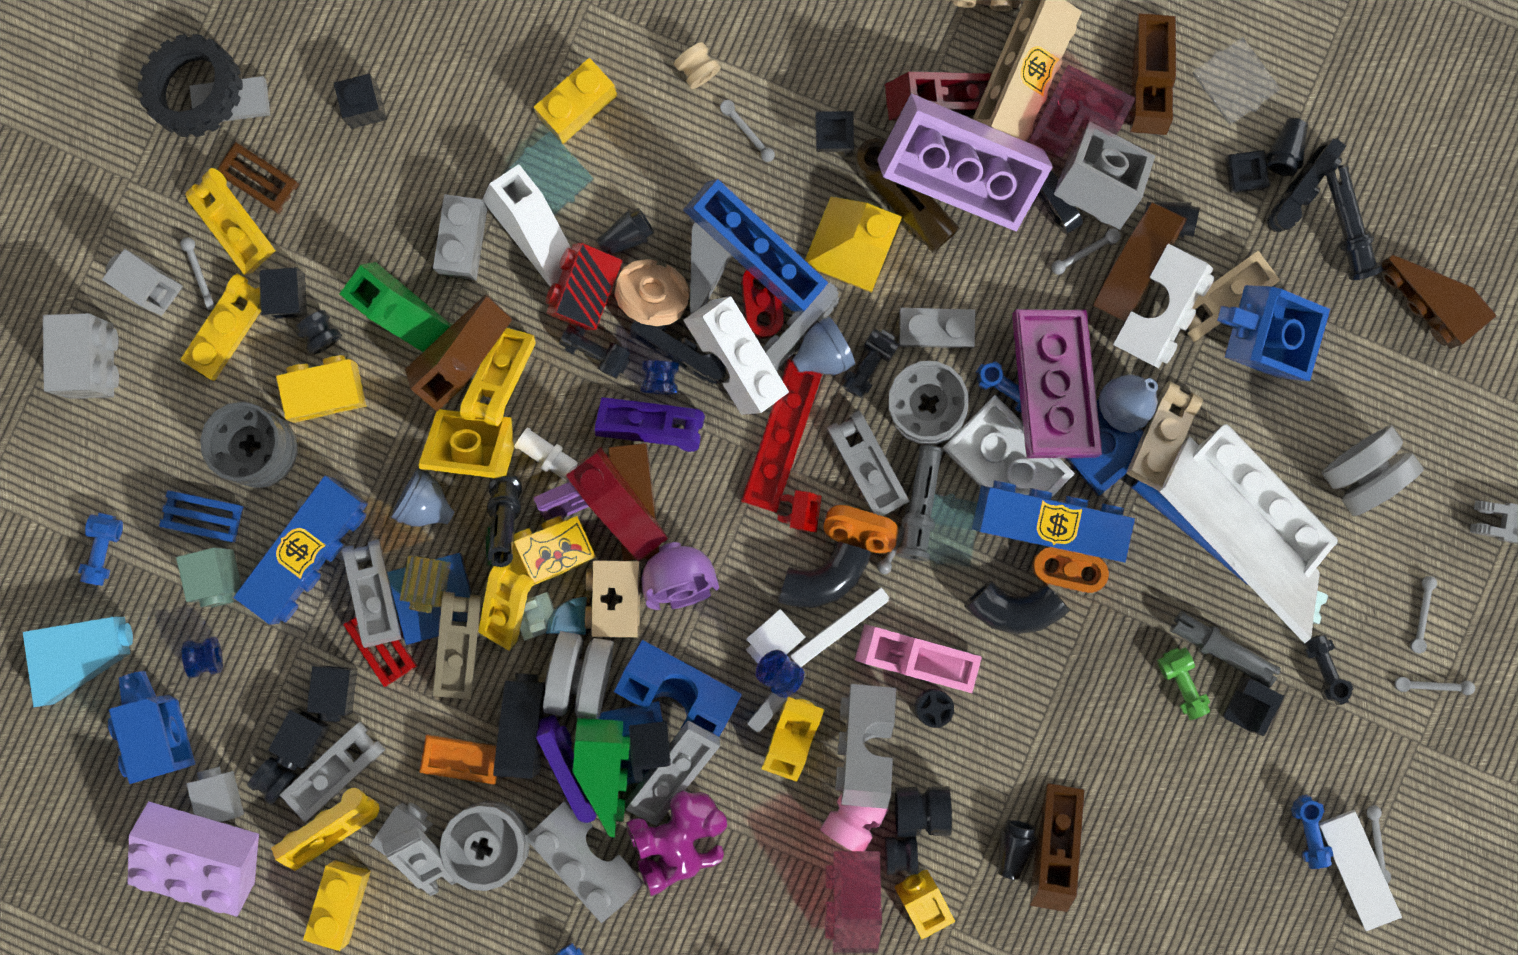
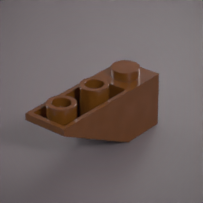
[1380,255,1497,349]
[405,294,512,411]

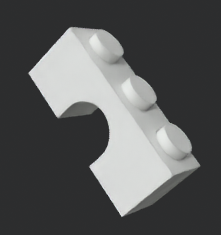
[1113,244,1214,368]
[684,296,789,415]

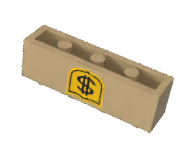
[973,0,1082,142]

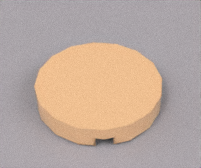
[615,259,690,326]

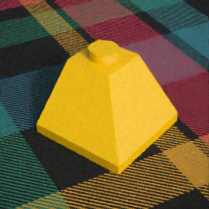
[805,196,902,293]
[419,409,514,478]

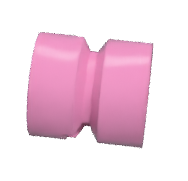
[820,793,889,855]

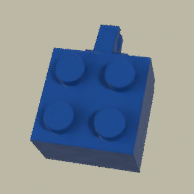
[1217,285,1330,382]
[108,671,196,784]

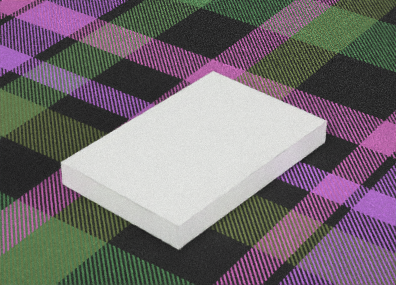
[942,395,1075,497]

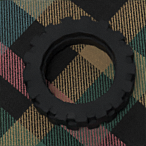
[138,34,243,137]

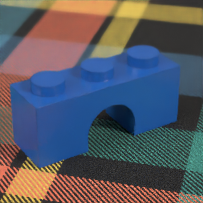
[614,640,742,737]

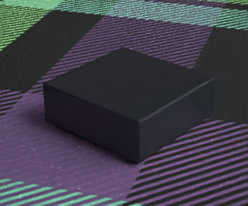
[1225,150,1270,193]

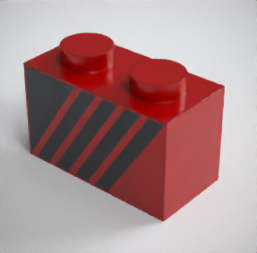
[545,243,623,330]

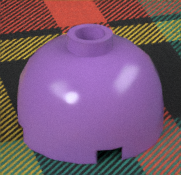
[641,542,719,610]

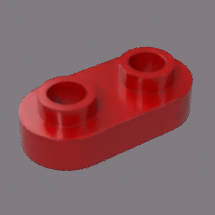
[741,269,784,339]

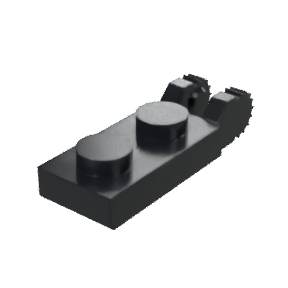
[1266,138,1346,233]
[630,320,727,386]

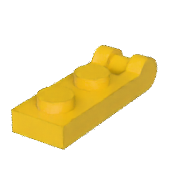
[185,168,276,275]
[180,273,261,381]
[460,328,536,426]
[478,565,534,651]
[271,788,380,871]

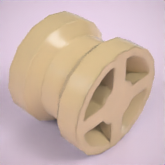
[674,42,721,89]

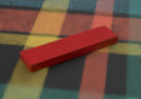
[741,360,822,513]

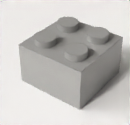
[1054,121,1155,230]
[43,313,119,399]

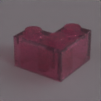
[1029,65,1136,158]
[825,851,882,953]

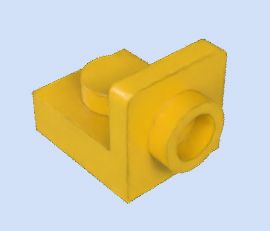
[895,870,955,939]

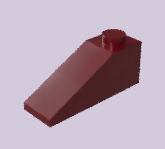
[884,72,992,121]
[566,447,669,561]

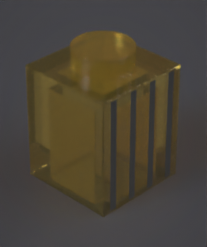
[400,555,451,613]

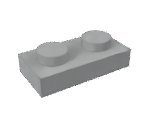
[899,308,975,348]

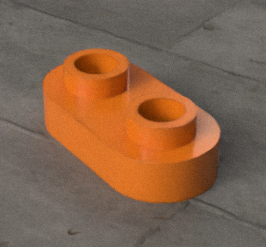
[823,505,899,553]
[1032,547,1109,593]

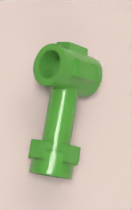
[1157,647,1210,720]

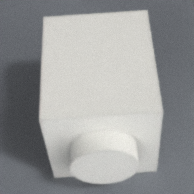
[746,609,806,668]

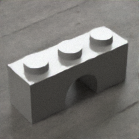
[835,684,896,809]
[525,799,644,924]

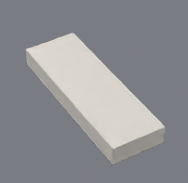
[790,587,889,667]
[1319,810,1402,931]

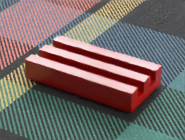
[343,617,418,687]

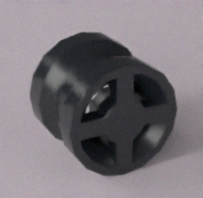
[294,310,342,356]
[915,689,954,728]
[247,756,296,805]
[885,836,918,875]

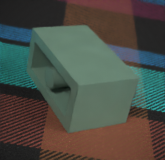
[176,548,242,608]

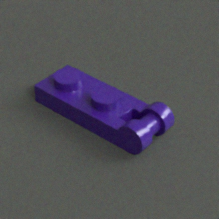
[595,397,705,452]
[536,715,597,823]

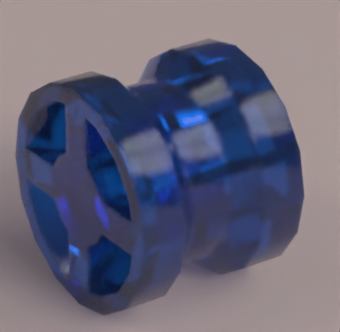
[640,360,679,395]
[182,636,223,678]
[755,649,804,698]

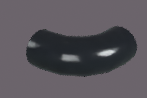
[778,541,872,608]
[964,581,1071,634]

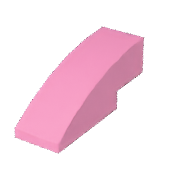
[855,624,982,693]

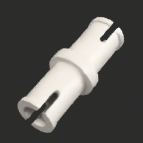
[514,427,578,482]

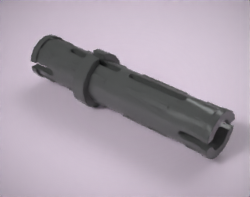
[1170,611,1281,688]

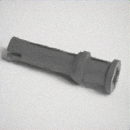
[896,445,943,561]

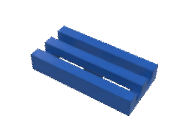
[159,490,243,542]

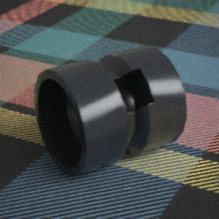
[895,786,952,837]

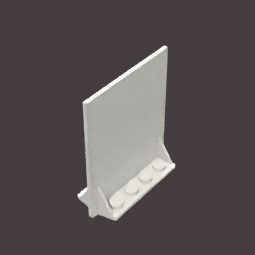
[1160,424,1338,643]

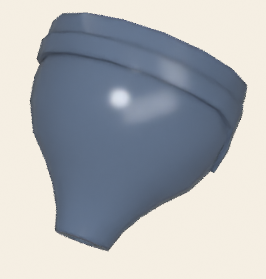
[792,316,855,375]
[1098,374,1158,433]
[391,468,454,527]

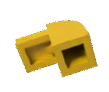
[761,697,824,782]

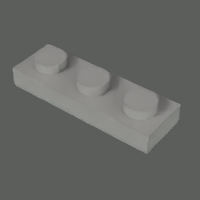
[625,721,720,826]

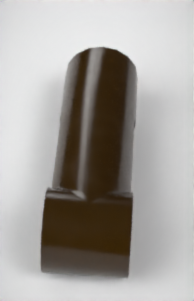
[855,138,960,253]

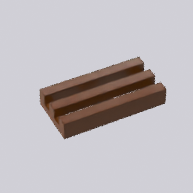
[217,142,299,215]

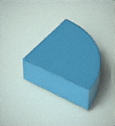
[546,597,587,635]

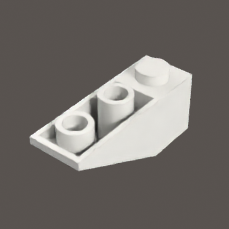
[482,164,571,287]

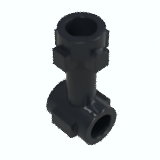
[559,325,631,379]
[842,328,900,398]
[1304,633,1354,705]

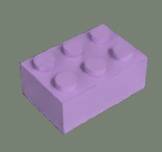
[128,801,259,917]

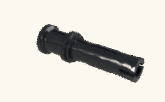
[1324,164,1383,280]
[487,473,522,567]

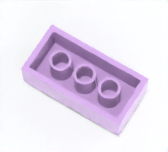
[877,93,1053,232]

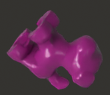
[626,791,727,897]

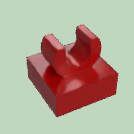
[777,490,822,533]

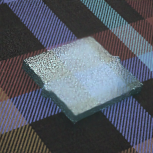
[505,131,594,215]
[927,494,977,567]

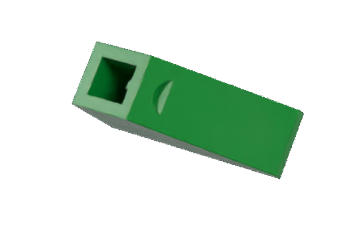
[339,262,452,352]
[573,718,630,837]

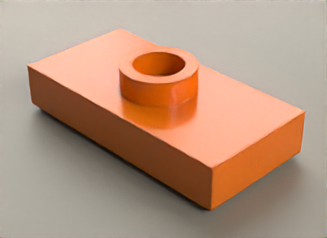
[419,734,497,784]

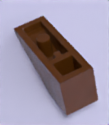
[1030,783,1085,912]

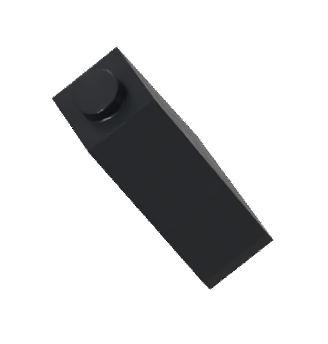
[493,673,546,779]

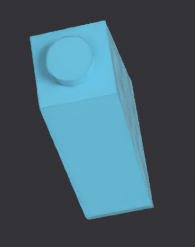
[23,617,133,707]

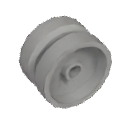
[1321,425,1424,516]
[543,631,614,719]
[440,800,530,891]

